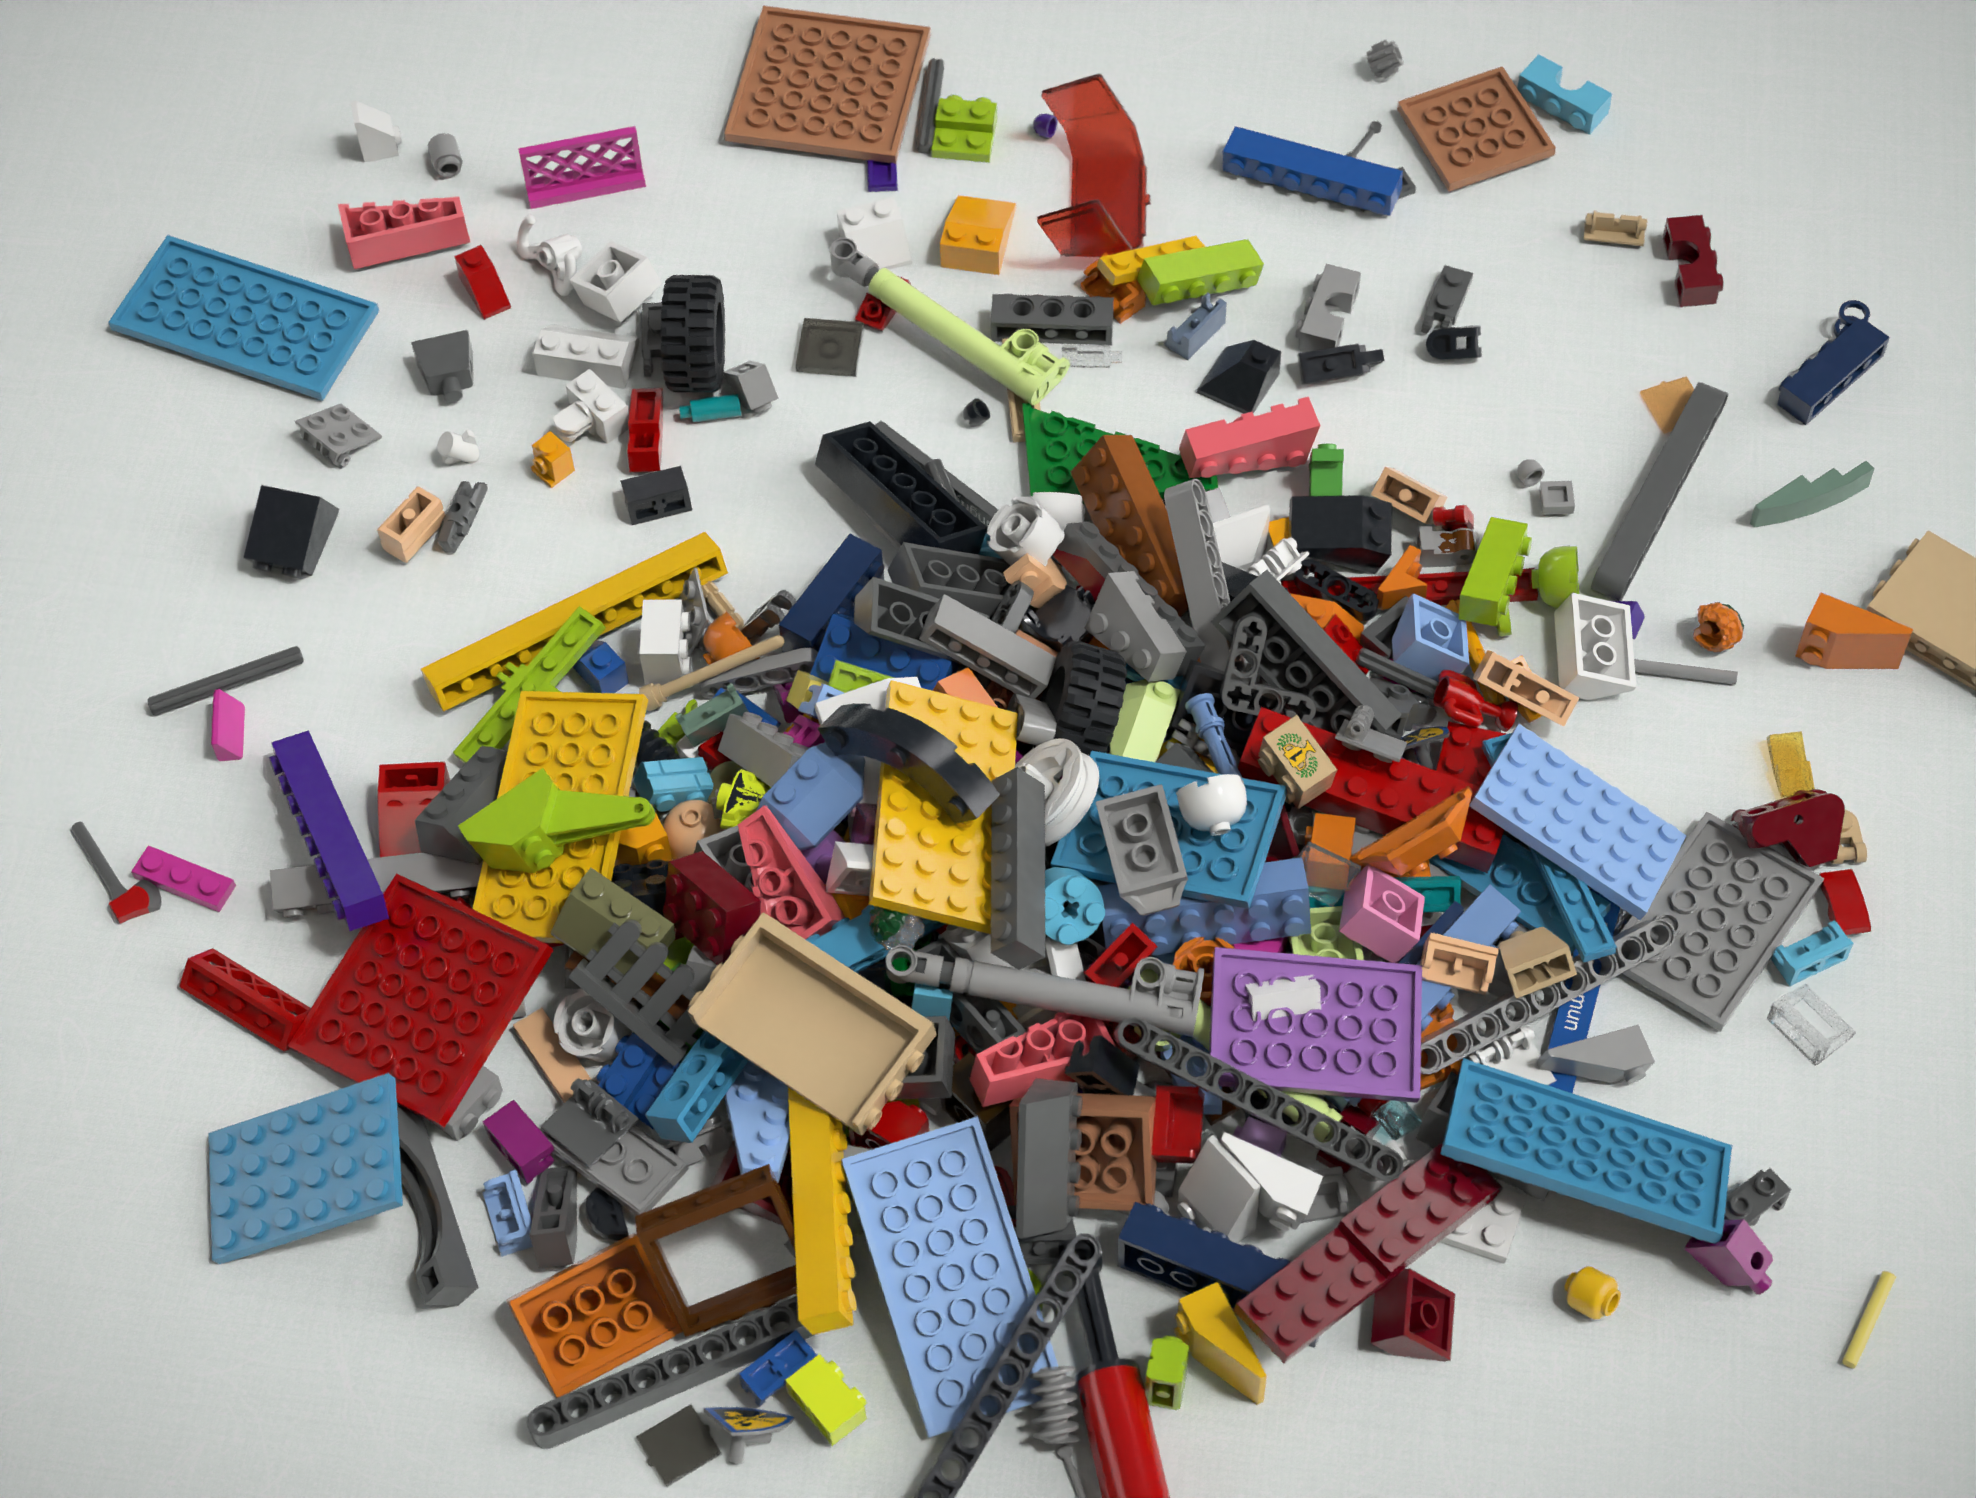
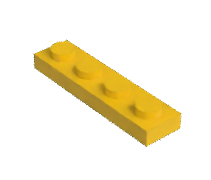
[1096,236,1206,286]

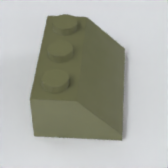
[551,868,675,975]

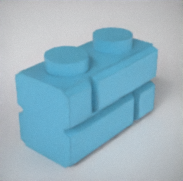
[634,757,713,812]

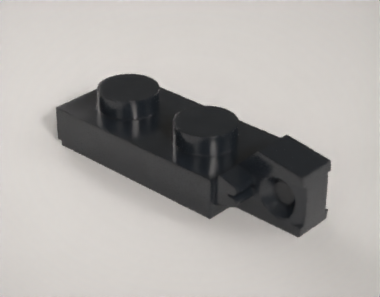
[1297,343,1385,385]

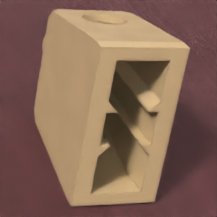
[1499,927,1577,999]

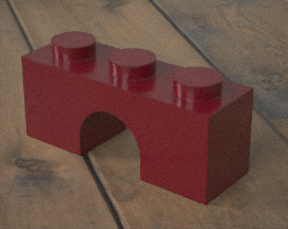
[1662,215,1724,307]

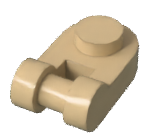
[1830,809,1867,865]

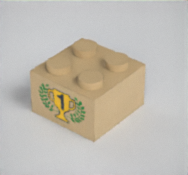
[1258,715,1337,809]

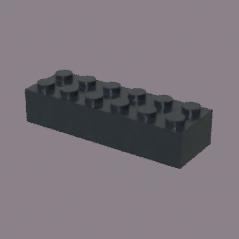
[815,421,987,555]

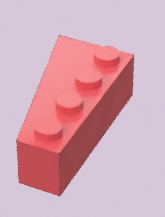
[338,197,470,269]
[1179,396,1320,478]

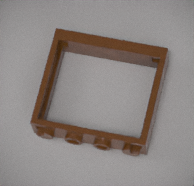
[635,1164,797,1337]

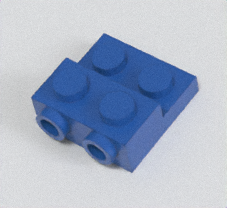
[596,1032,681,1130]

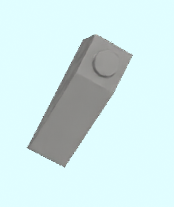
[1536,1024,1655,1083]

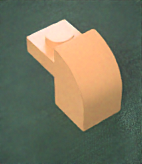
[1003,553,1067,608]

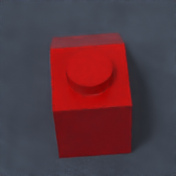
[454,245,511,320]
[1084,922,1158,988]

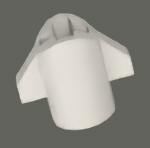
[437,430,479,464]

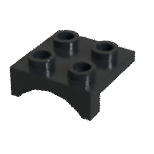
[1021,585,1095,652]

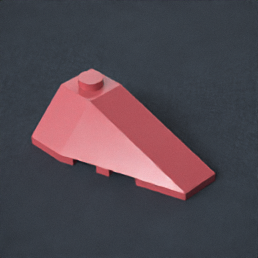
[738,805,846,940]

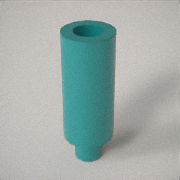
[679,394,742,422]

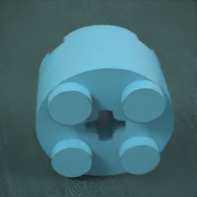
[1045,867,1105,945]

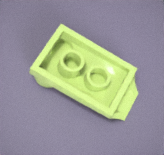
[1288,906,1364,960]

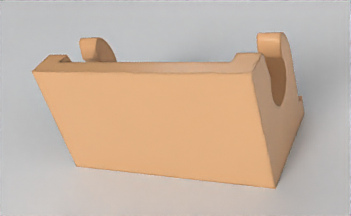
[1420,933,1499,995]

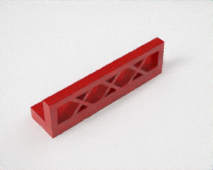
[179,948,311,1051]

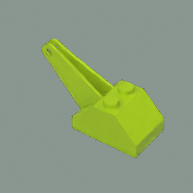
[458,768,656,873]

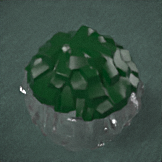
[869,906,925,950]

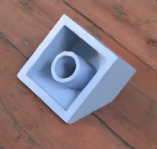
[1392,593,1469,682]

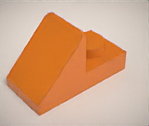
[1377,545,1427,610]

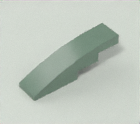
[1750,461,1875,528]

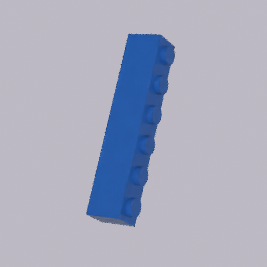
[1223,126,1403,216]

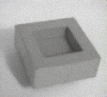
[1539,481,1575,514]

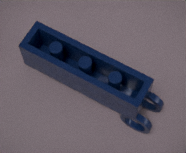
[1777,300,1890,425]

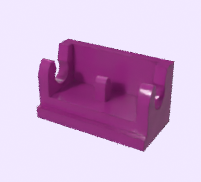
[482,1100,554,1184]

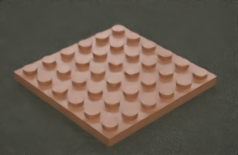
[724,6,931,164]

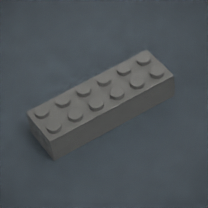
[1211,569,1402,734]

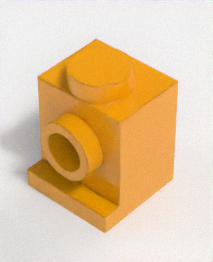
[531,431,575,488]

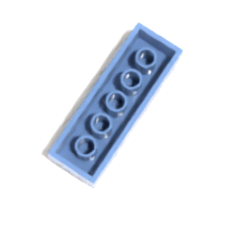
[1097,858,1311,955]

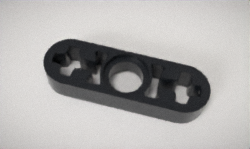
[1294,559,1378,621]

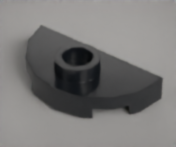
[586,1186,629,1241]

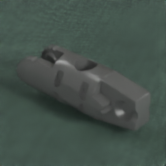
[437,481,488,553]

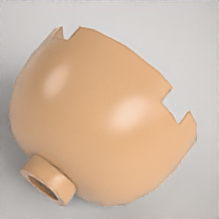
[663,800,727,860]

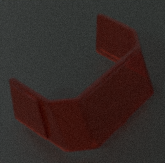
[1037,74,1151,257]

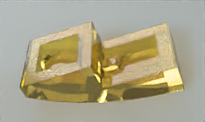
[1766,731,1815,798]

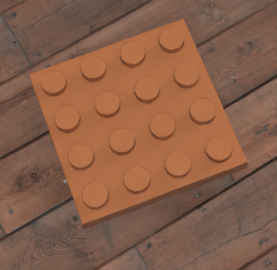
[1397,66,1556,192]

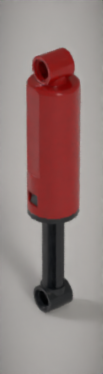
[1058,1237,1170,1498]

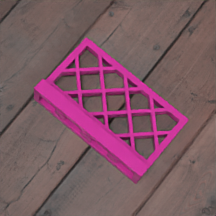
[518,126,646,209]

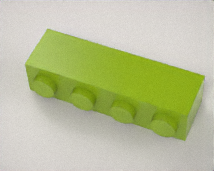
[1137,239,1264,305]
[1459,517,1532,627]

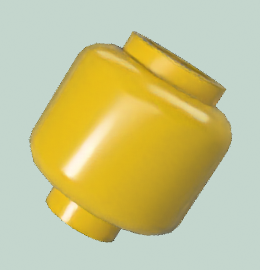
[1564,1266,1621,1319]

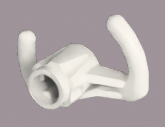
[517,214,582,296]

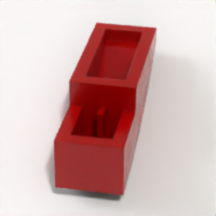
[627,388,663,472]

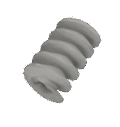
[1030,1366,1080,1444]

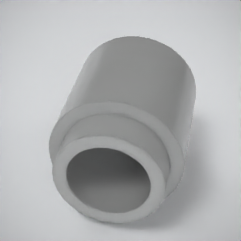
[428,133,462,178]

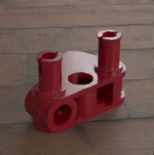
[1731,789,1845,867]

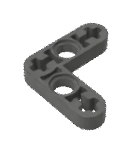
[1220,615,1316,723]

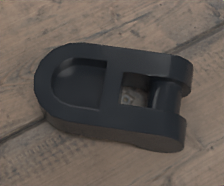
[1426,325,1482,359]

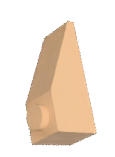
[1472,650,1579,726]

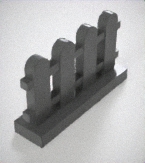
[568,919,703,1067]

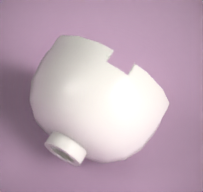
[1176,774,1247,836]

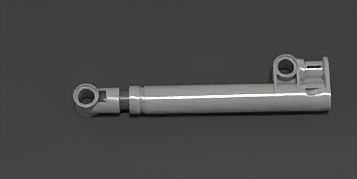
[886,945,1204,1037]

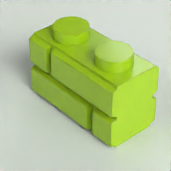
[1145,1336,1189,1410]

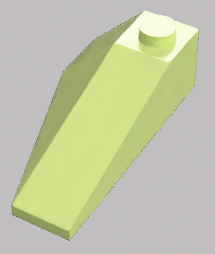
[1109,679,1180,762]

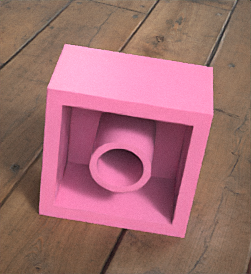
[1339,865,1425,963]

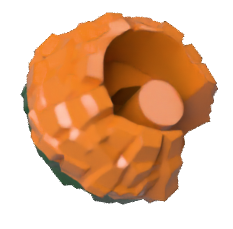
[1693,602,1744,653]

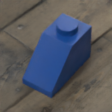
[573,640,629,693]

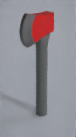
[71,821,162,924]

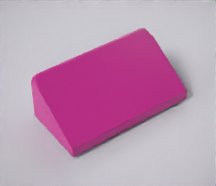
[211,689,245,761]

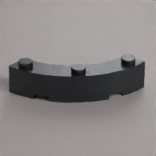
[817,703,1000,824]

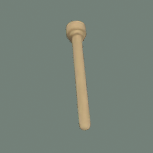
[639,635,784,711]

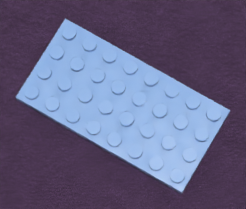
[841,1117,1058,1438]

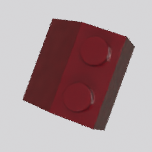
[1371,1268,1455,1362]

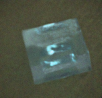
[1373,1101,1422,1141]

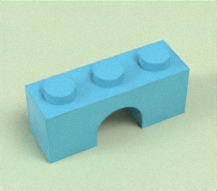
[1517,54,1612,135]

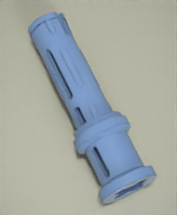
[1185,693,1243,778]

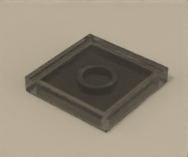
[795,318,864,377]

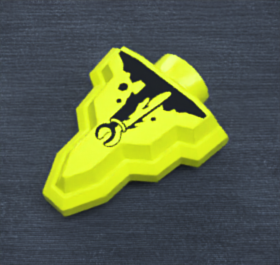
[716,769,771,829]

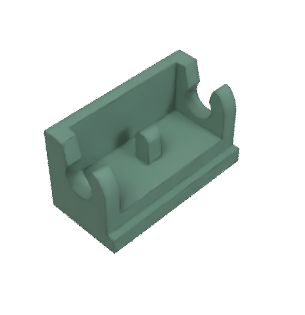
[675,683,749,747]

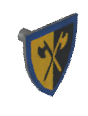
[1401,726,1450,770]

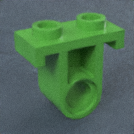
[1309,443,1344,496]

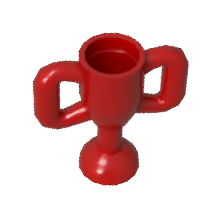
[1433,670,1518,732]

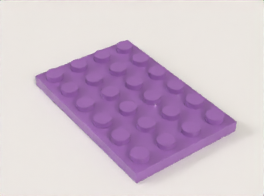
[1209,947,1422,1103]

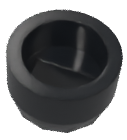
[963,398,990,426]

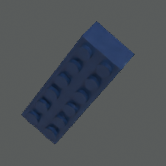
[1117,1202,1320,1348]

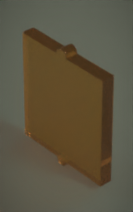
[1640,376,1694,434]

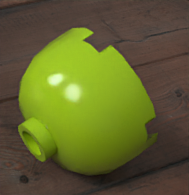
[1532,545,1579,609]

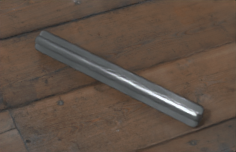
[147,646,304,715]

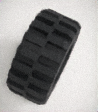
[661,275,725,393]
[1033,640,1127,756]

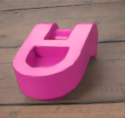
[783,714,825,748]

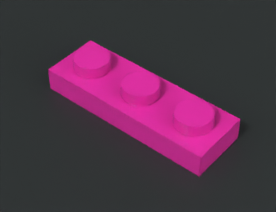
[131,845,236,912]

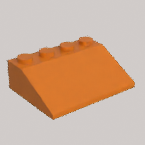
[506,1233,683,1398]

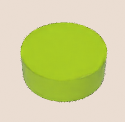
[1496,609,1512,637]

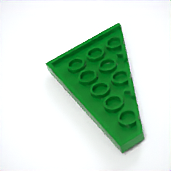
[1022,403,1218,505]

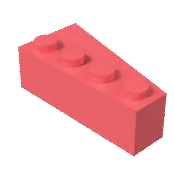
[970,1012,1115,1107]

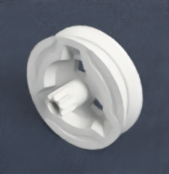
[1015,738,1099,847]

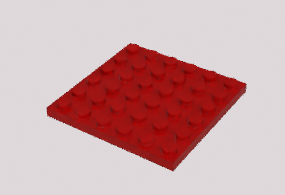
[287,873,554,1128]

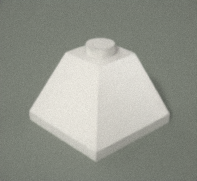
[1213,505,1270,572]

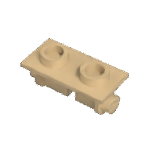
[1584,210,1647,246]

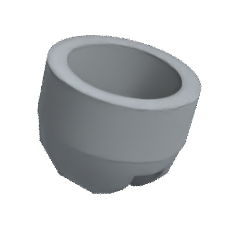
[1517,459,1545,487]

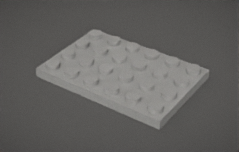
[1620,812,1824,1032]

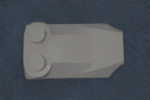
[1096,784,1188,916]

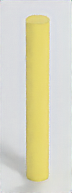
[1842,1271,1896,1369]

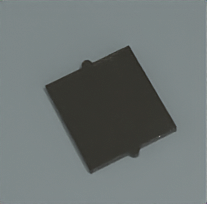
[636,1404,722,1488]

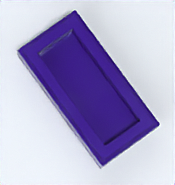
[867,160,898,192]

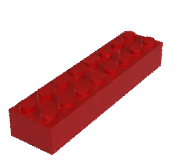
[1238,707,1504,873]

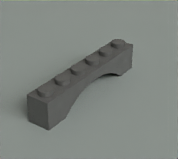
[397,1105,479,1306]

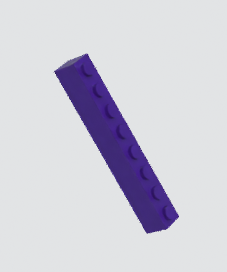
[269,730,389,931]

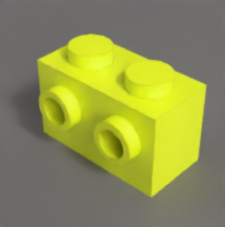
[785,1354,867,1446]

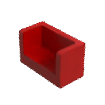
[1151,1085,1205,1164]

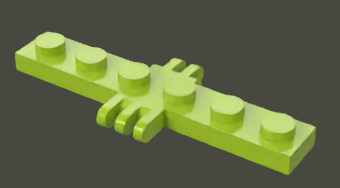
[453,606,606,764]

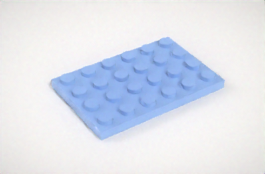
[1469,724,1686,920]

